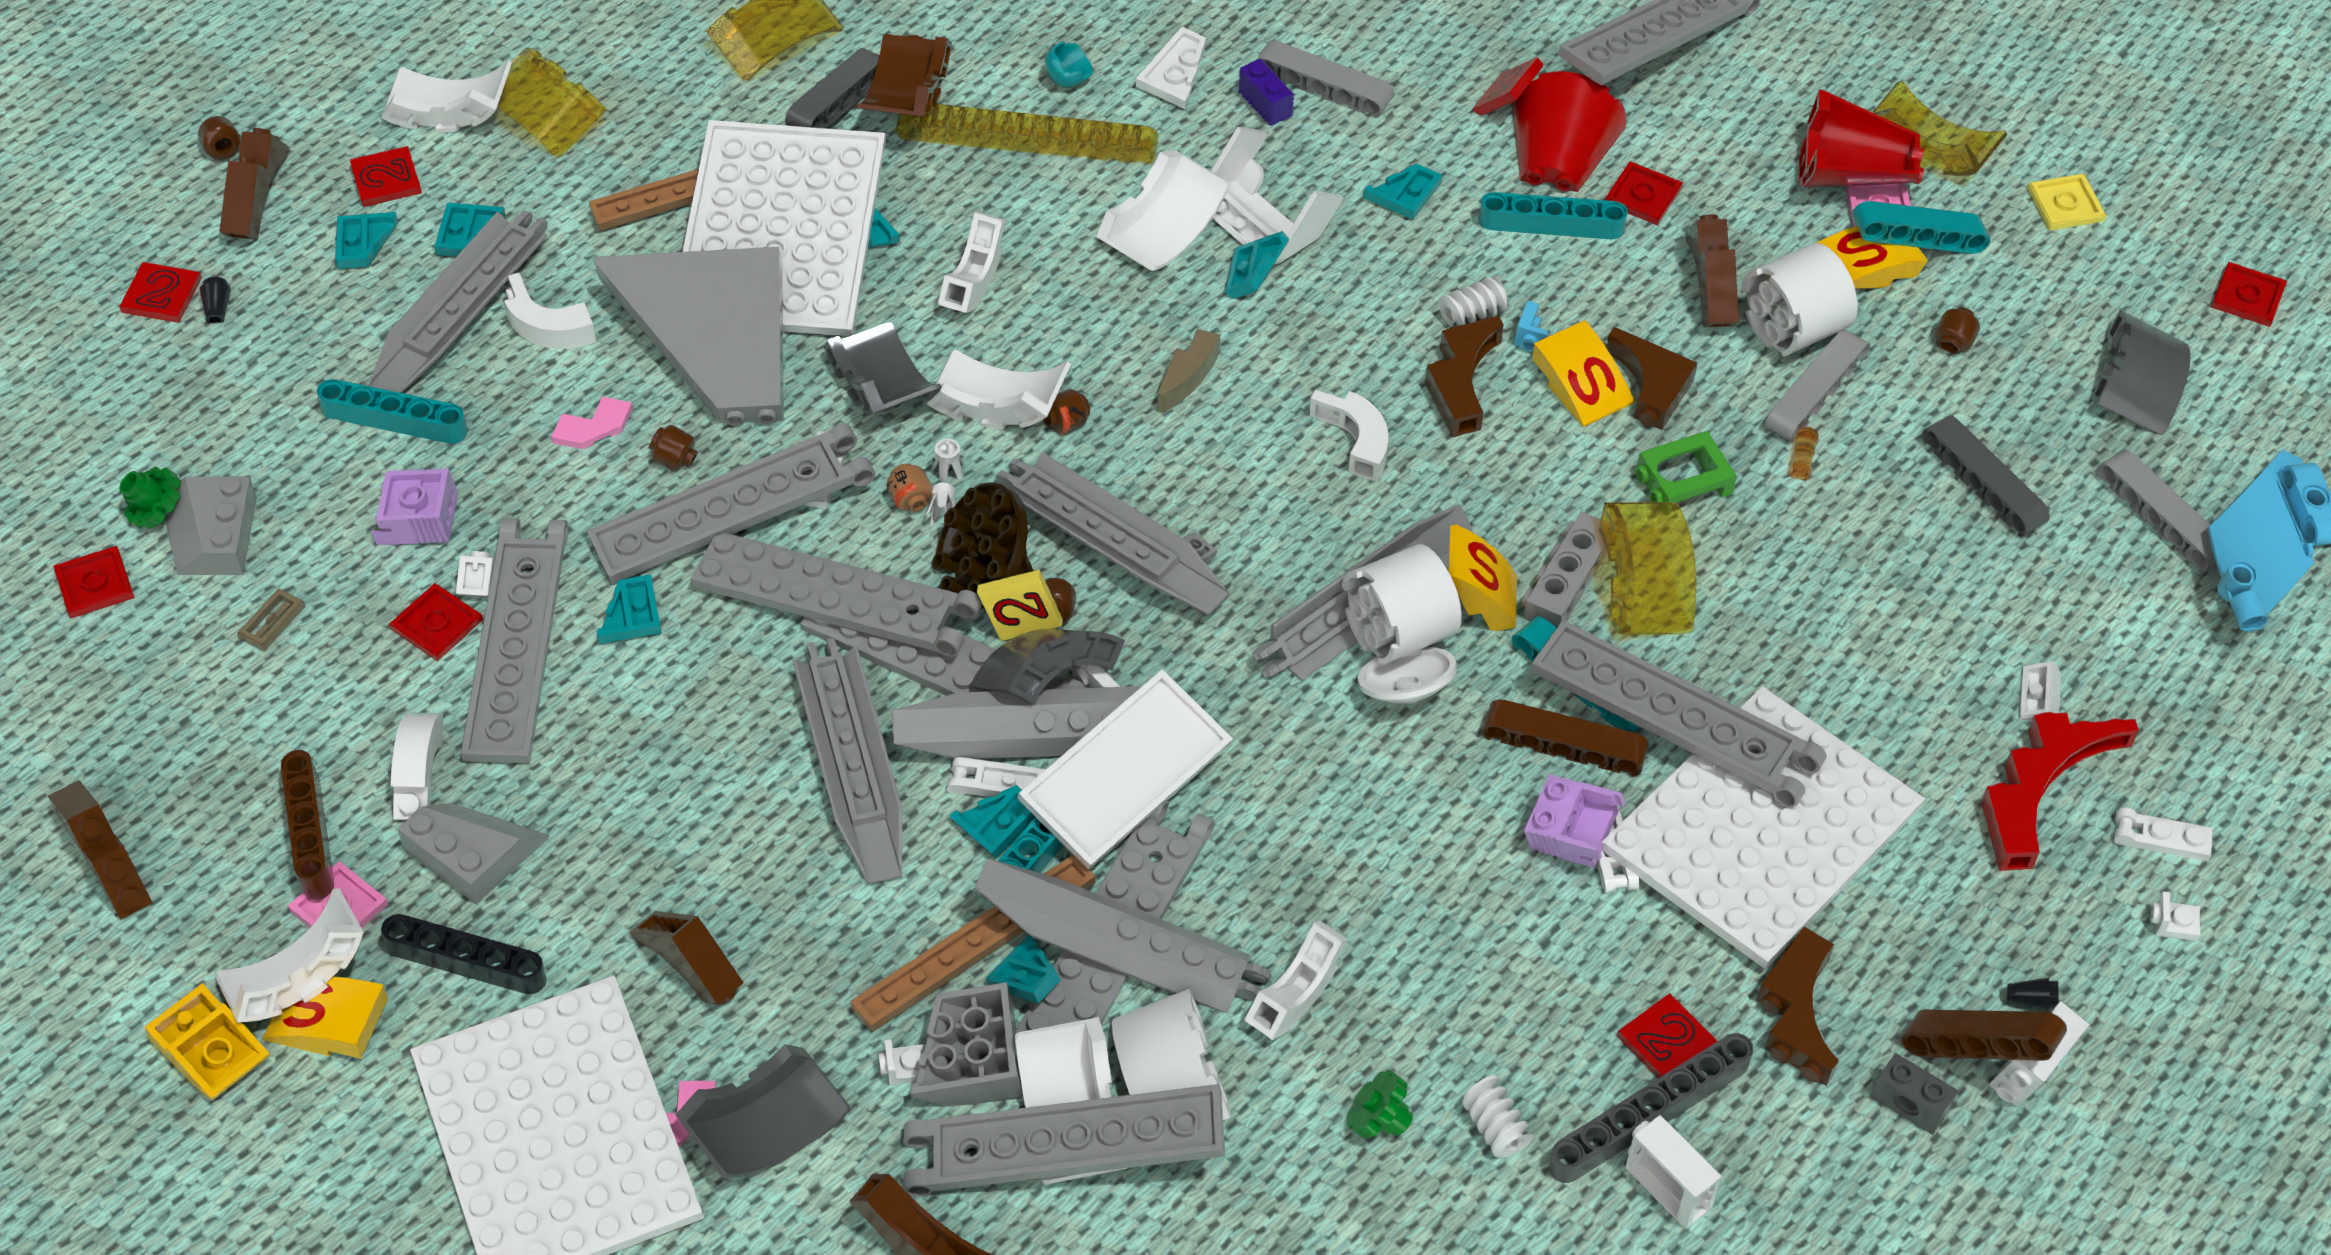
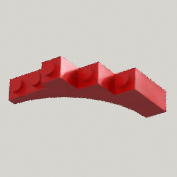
[1981,712,2139,871]

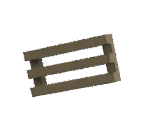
[237,588,306,652]

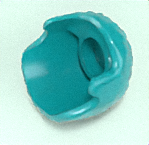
[1045,41,1093,88]

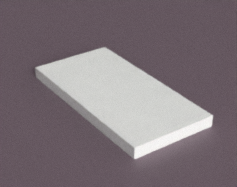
[1017,669,1233,870]

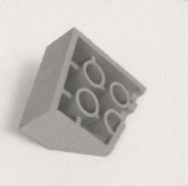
[165,476,257,575]
[398,803,550,905]
[910,982,1023,1107]

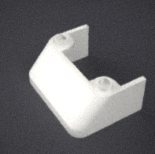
[1211,127,1344,264]

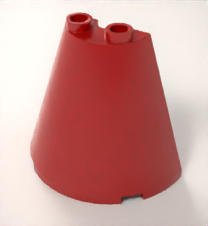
[1512,71,1627,192]
[1798,89,1924,188]

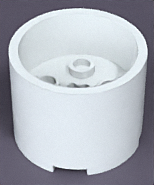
[1741,243,1858,356]
[1342,544,1461,664]

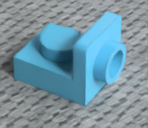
[1514,301,1548,352]

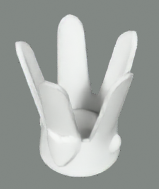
[932,438,964,482]
[925,483,956,526]

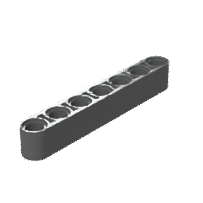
[1549,1033,1754,1183]

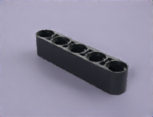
[381,914,547,994]

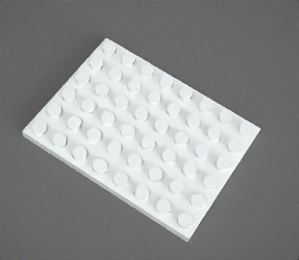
[682,120,886,337]
[1602,686,1926,970]
[410,975,704,1255]

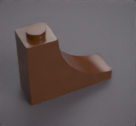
[1606,327,1698,430]
[629,911,744,1005]

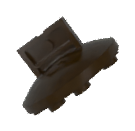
[932,482,1033,609]

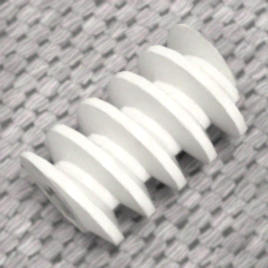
[1439,276,1508,327]
[1462,1075,1534,1158]

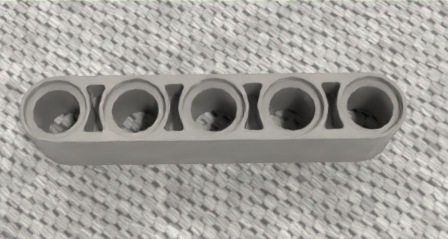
[1256,40,1394,118]
[1765,329,1870,442]
[2097,450,2217,573]

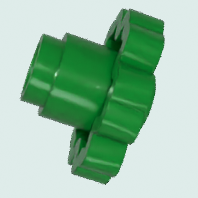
[119,467,181,529]
[1347,1069,1413,1139]

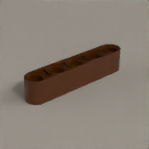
[1482,699,1649,777]
[281,750,334,899]
[1901,1009,2067,1061]

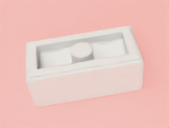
[2019,661,2061,722]

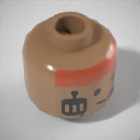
[886,463,933,512]

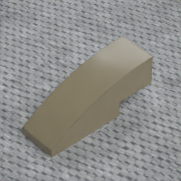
[1157,329,1221,413]

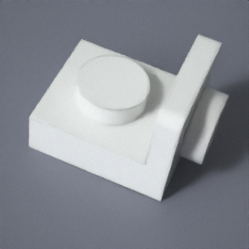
[456,551,495,598]
[2150,891,2200,941]
[879,1039,925,1086]

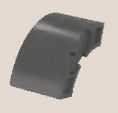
[2090,310,2191,435]
[824,322,942,415]
[971,629,1125,704]
[675,1044,850,1178]

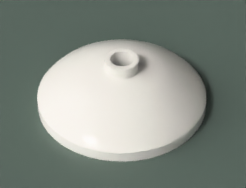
[1358,647,1457,704]

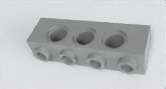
[1522,511,1616,628]

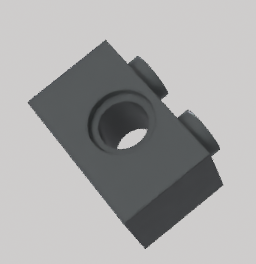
[1871,1053,1958,1135]

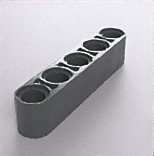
[785,48,879,129]
[1922,415,2050,537]

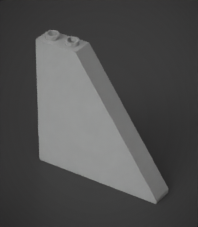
[594,247,784,426]

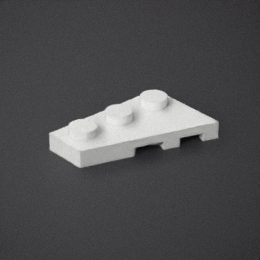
[1136,27,1206,109]

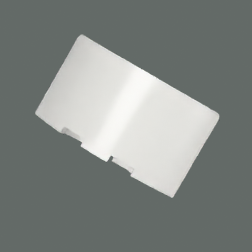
[381,60,512,133]
[1096,150,1230,271]
[926,350,1071,430]
[215,888,364,1022]
[1112,988,1231,1120]
[1014,1017,1128,1184]

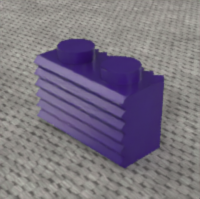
[1239,59,1295,126]

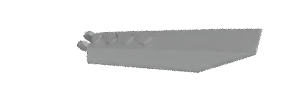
[368,211,548,393]
[995,452,1230,615]
[1252,504,1473,681]
[792,637,902,885]
[892,686,1142,759]
[974,858,1272,1013]

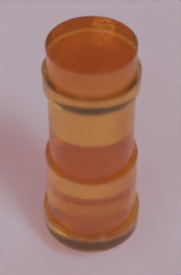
[1790,427,1819,481]

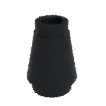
[199,277,231,324]
[2007,977,2059,1012]

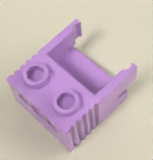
[372,468,458,545]
[1524,774,1625,868]

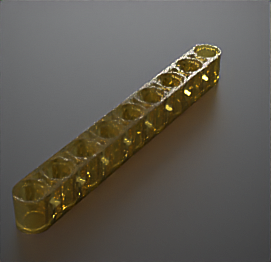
[895,104,1159,164]

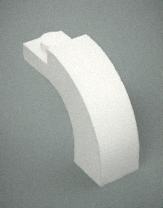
[938,212,1006,313]
[504,272,596,349]
[1310,390,1389,482]
[391,713,443,820]
[1244,920,1348,1040]

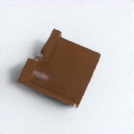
[856,34,952,118]

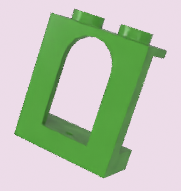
[1635,431,1737,516]

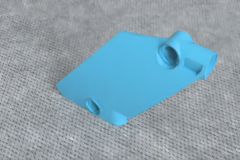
[2208,450,2331,632]

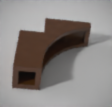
[219,128,289,240]
[1685,214,1739,327]
[1425,316,1504,438]
[48,780,153,919]
[1756,927,1839,1086]
[849,1174,993,1255]

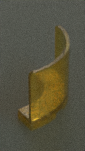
[706,0,844,81]
[497,47,607,157]
[1872,81,2007,176]
[1599,502,1696,635]

